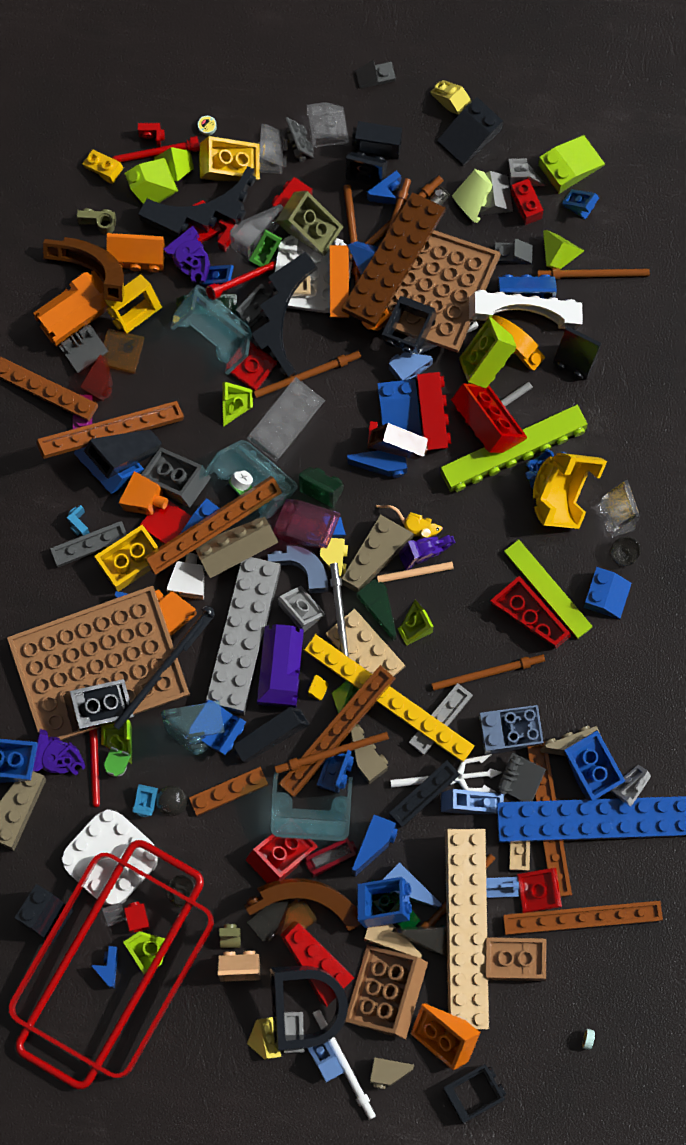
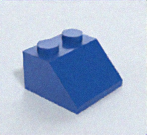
[583,567,632,619]

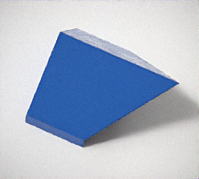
[348,241,379,276]

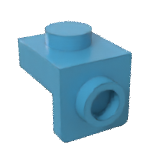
[67,505,89,536]
[132,784,158,817]

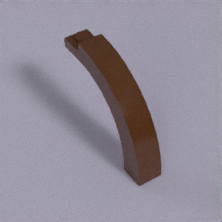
[43,237,124,302]
[244,878,361,931]

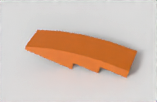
[330,245,349,318]

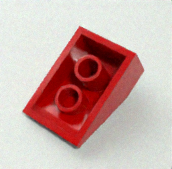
[246,818,318,883]

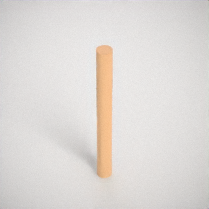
[377,562,454,583]

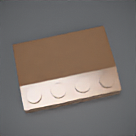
[345,945,428,1039]

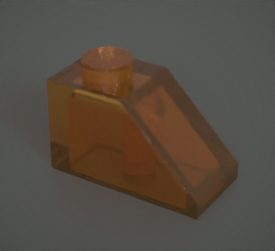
[281,899,317,942]

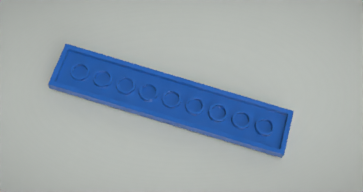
[496,796,686,843]

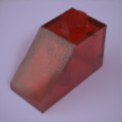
[81,355,113,400]

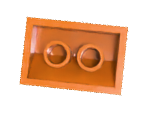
[107,233,165,272]

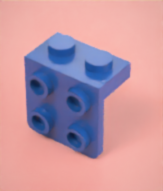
[188,700,246,755]
[317,750,354,794]

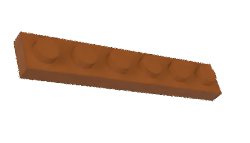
[0,357,98,422]

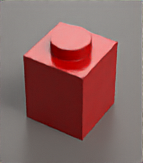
[124,902,150,934]

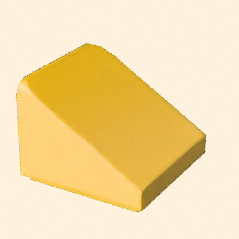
[308,675,328,701]

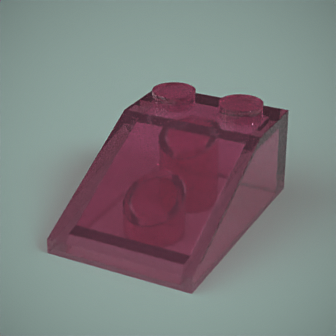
[273,499,341,549]

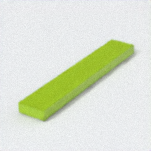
[504,540,593,640]

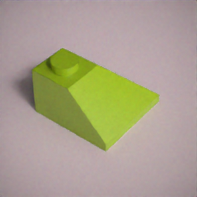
[125,158,178,204]

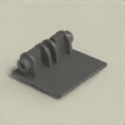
[286,117,314,162]
[59,324,109,373]
[497,753,546,802]

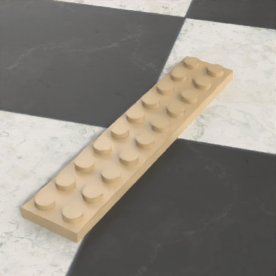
[445,829,489,1029]

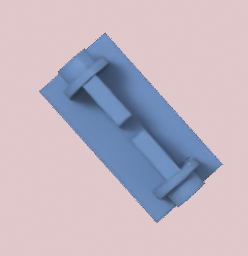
[486,877,519,898]

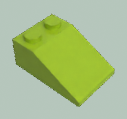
[538,135,605,194]

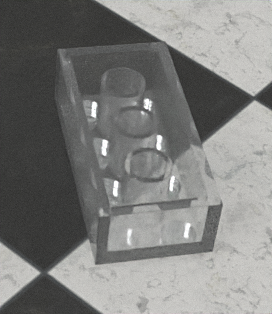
[246,377,325,462]

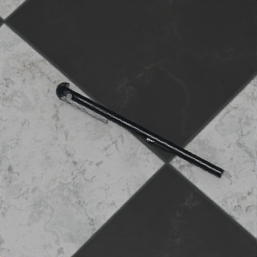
[113,606,215,730]

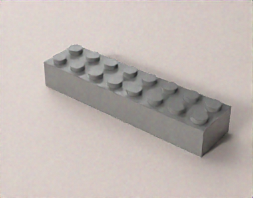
[206,557,281,715]

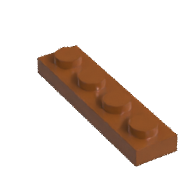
[189,767,268,816]

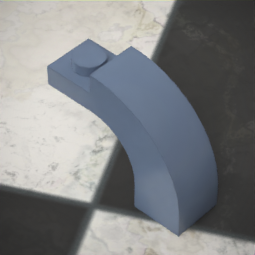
[268,546,328,593]

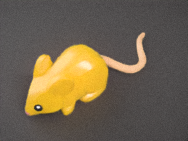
[376,505,442,539]

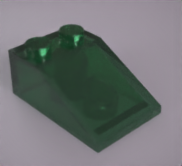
[299,467,344,508]

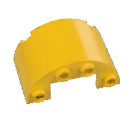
[533,453,607,529]

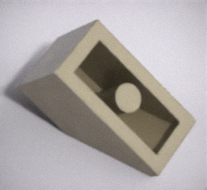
[370,1058,414,1089]

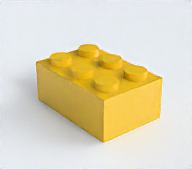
[94,524,159,592]

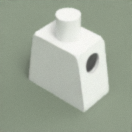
[167,553,204,600]

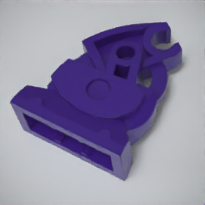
[164,226,210,283]
[399,535,456,570]
[33,729,85,775]

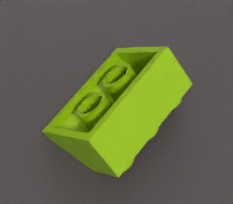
[459,317,517,388]

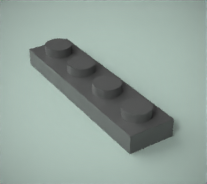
[50,521,127,567]

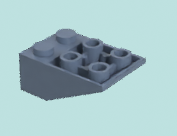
[479,705,544,755]

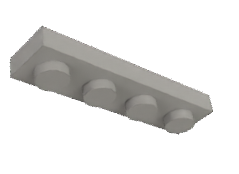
[409,683,473,755]

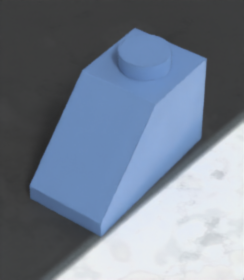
[389,352,433,381]
[307,1042,344,1082]

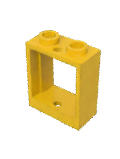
[105,274,162,334]

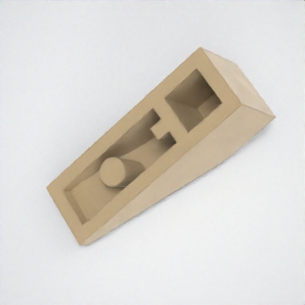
[364,924,422,958]

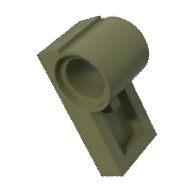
[77,209,116,235]
[219,924,241,948]

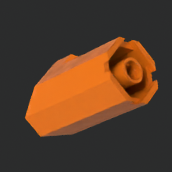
[33,270,108,346]

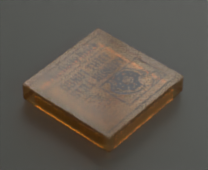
[98,328,145,374]

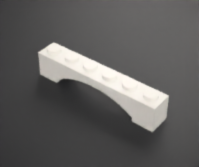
[469,290,582,330]

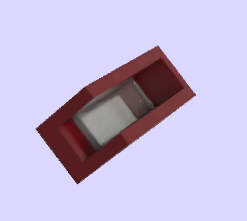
[304,837,357,878]

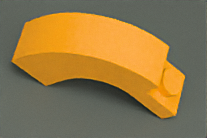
[491,315,545,371]

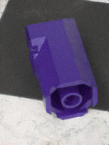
[257,624,304,708]

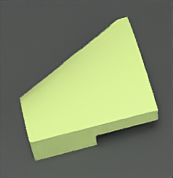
[452,169,493,223]

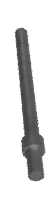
[330,563,349,657]

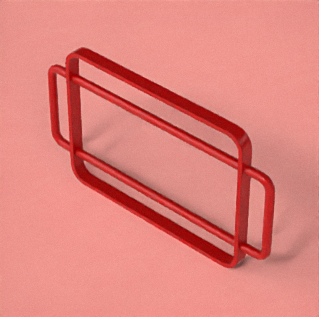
[9,840,214,1089]

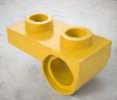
[82,150,123,184]

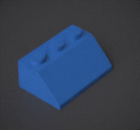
[498,274,557,299]
[74,447,144,494]

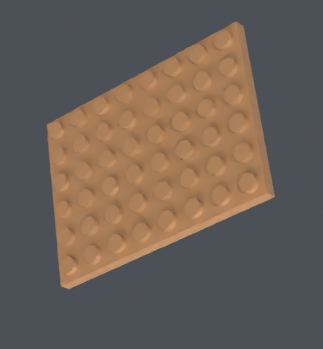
[7,586,190,741]

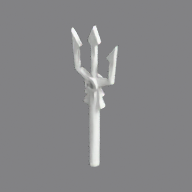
[390,754,502,793]

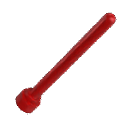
[112,136,200,162]
[206,261,276,300]
[89,728,100,807]

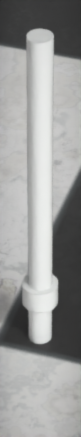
[313,1010,376,1120]

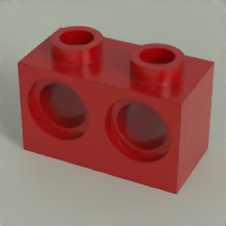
[510,178,544,225]

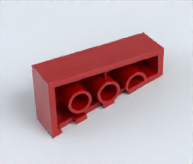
[415,372,451,451]
[490,576,571,649]
[281,921,354,1007]

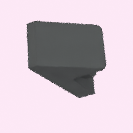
[356,60,396,89]
[495,239,532,264]

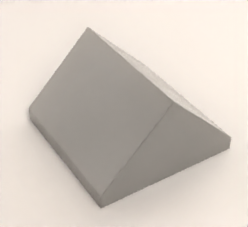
[478,171,513,216]
[278,586,325,632]

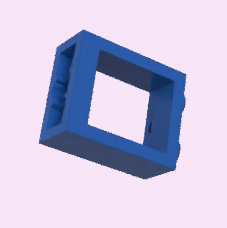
[358,877,412,928]

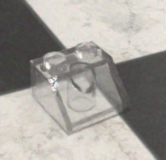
[307,102,349,148]
[259,124,288,174]

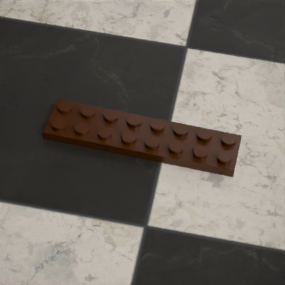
[342,192,446,327]

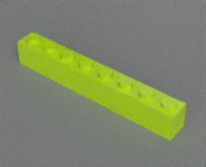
[440,404,588,492]

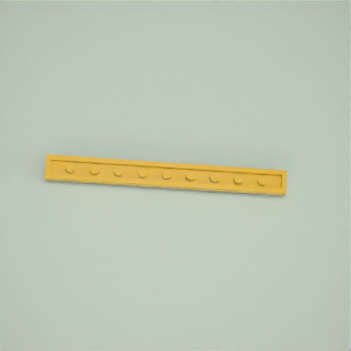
[304,634,475,762]

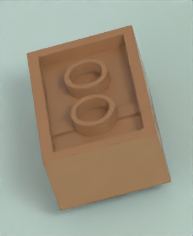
[486,938,547,981]

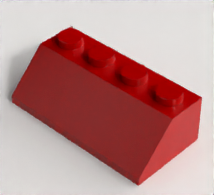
[451,383,527,453]

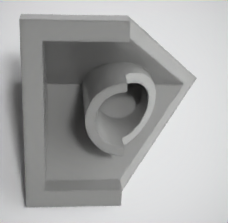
[508,158,546,187]

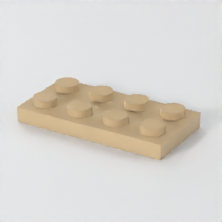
[326,609,405,676]

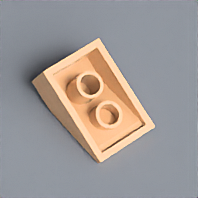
[218,951,260,982]

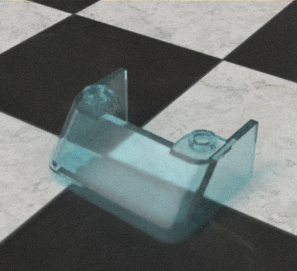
[171,285,252,375]
[203,440,298,520]
[161,701,224,755]
[271,773,353,841]

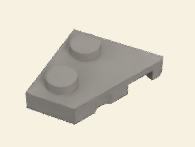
[610,765,651,806]

